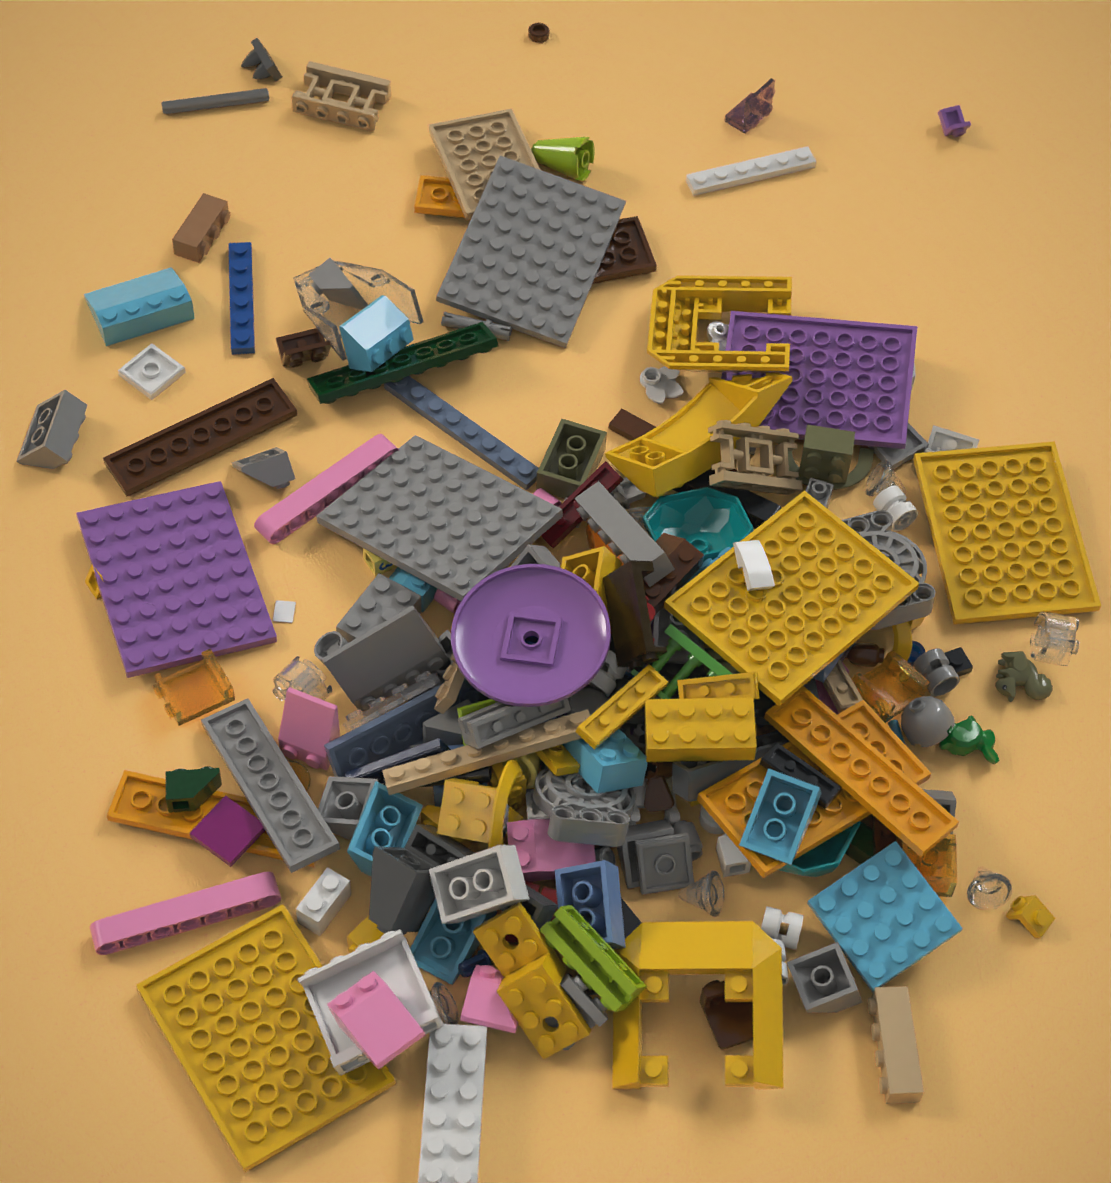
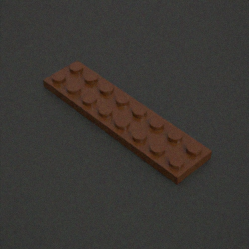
[103,378,297,497]

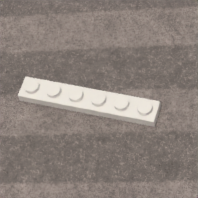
[686,146,816,196]

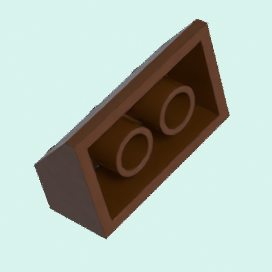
[643,533,704,615]

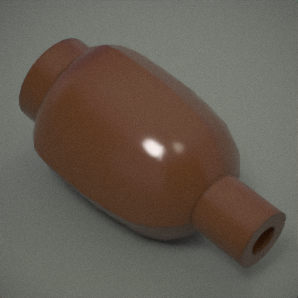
[841,643,884,667]

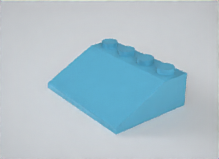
[84,267,195,346]

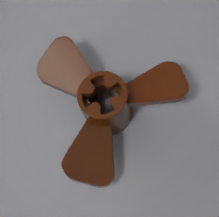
[642,751,675,812]

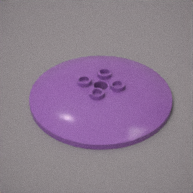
[451,564,611,707]

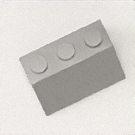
[16,389,88,469]

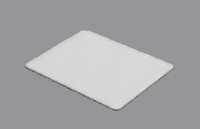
[273,600,296,623]

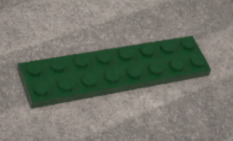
[306,322,499,404]

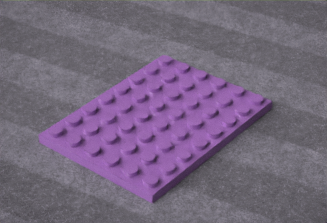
[721,311,918,449]
[76,481,277,678]

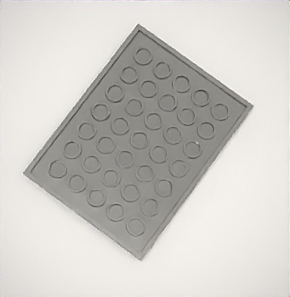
[436,156,626,348]
[316,435,563,601]

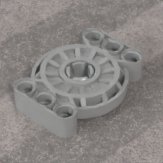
[842,510,936,630]
[533,762,636,847]

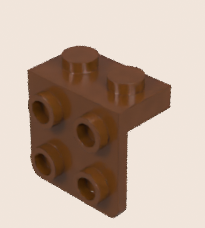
[276,327,331,368]
[699,980,753,1049]

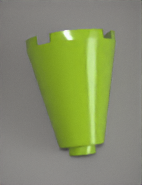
[531,136,595,181]

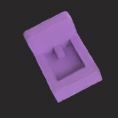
[937,105,971,137]

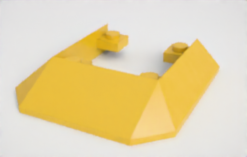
[647,275,792,373]
[612,921,784,1089]

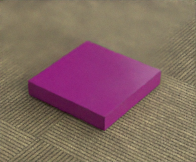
[189,796,265,867]

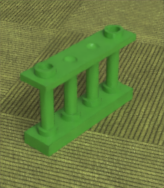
[631,624,732,699]

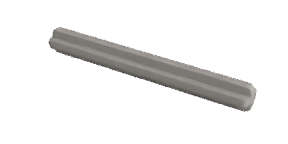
[161,88,269,114]

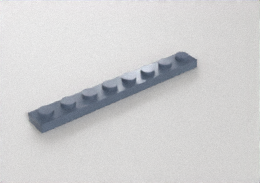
[384,376,539,491]

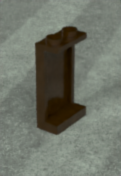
[603,560,667,671]

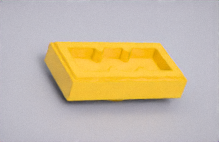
[535,744,580,776]

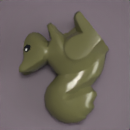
[995,651,1053,702]

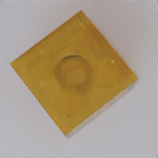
[902,834,957,898]

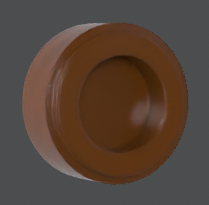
[528,22,549,43]

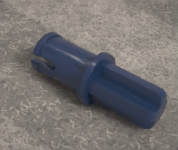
[458,949,494,977]

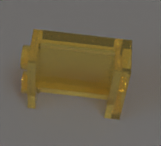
[153,648,235,726]
[852,650,931,723]

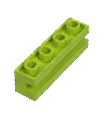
[539,905,647,1012]

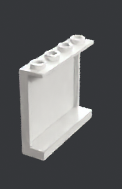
[298,930,444,1076]

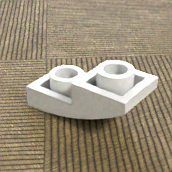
[733,540,775,591]

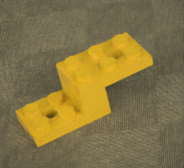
[473,902,591,1060]

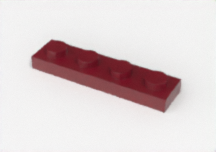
[541,461,624,549]

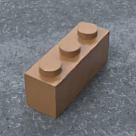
[172,193,231,263]

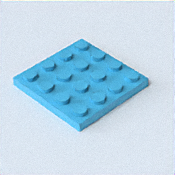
[807,841,963,992]

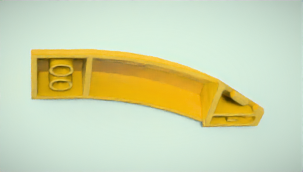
[605,372,793,497]

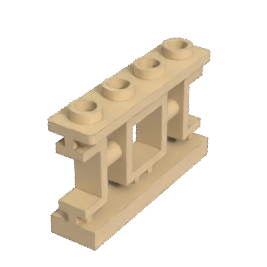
[291,61,391,131]
[708,420,803,495]

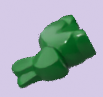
[939,715,999,764]

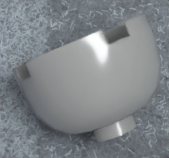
[901,696,955,747]

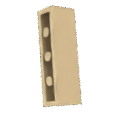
[867,986,924,1104]

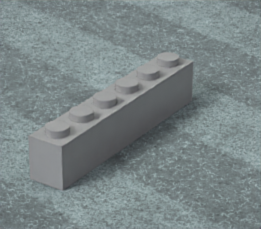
[575,481,675,587]

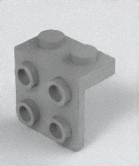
[545,972,608,1050]

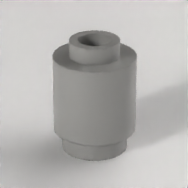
[672,820,703,861]

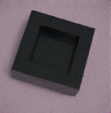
[944,647,973,676]

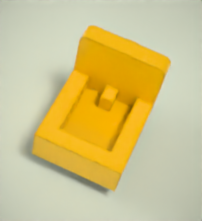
[1006,895,1055,938]

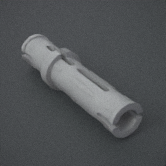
[441,311,512,341]

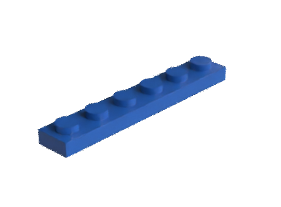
[228,242,255,355]

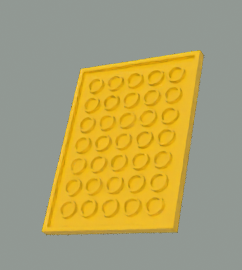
[913,441,1101,624]
[664,490,920,706]
[136,904,395,1173]

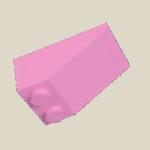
[278,687,340,770]
[507,819,596,882]
[327,971,426,1069]

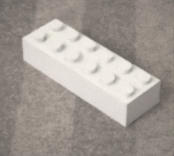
[418,1024,487,1183]

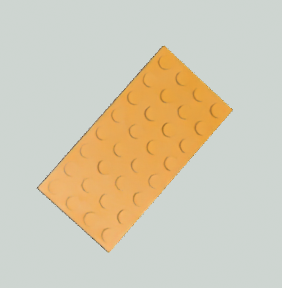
[697,699,931,878]

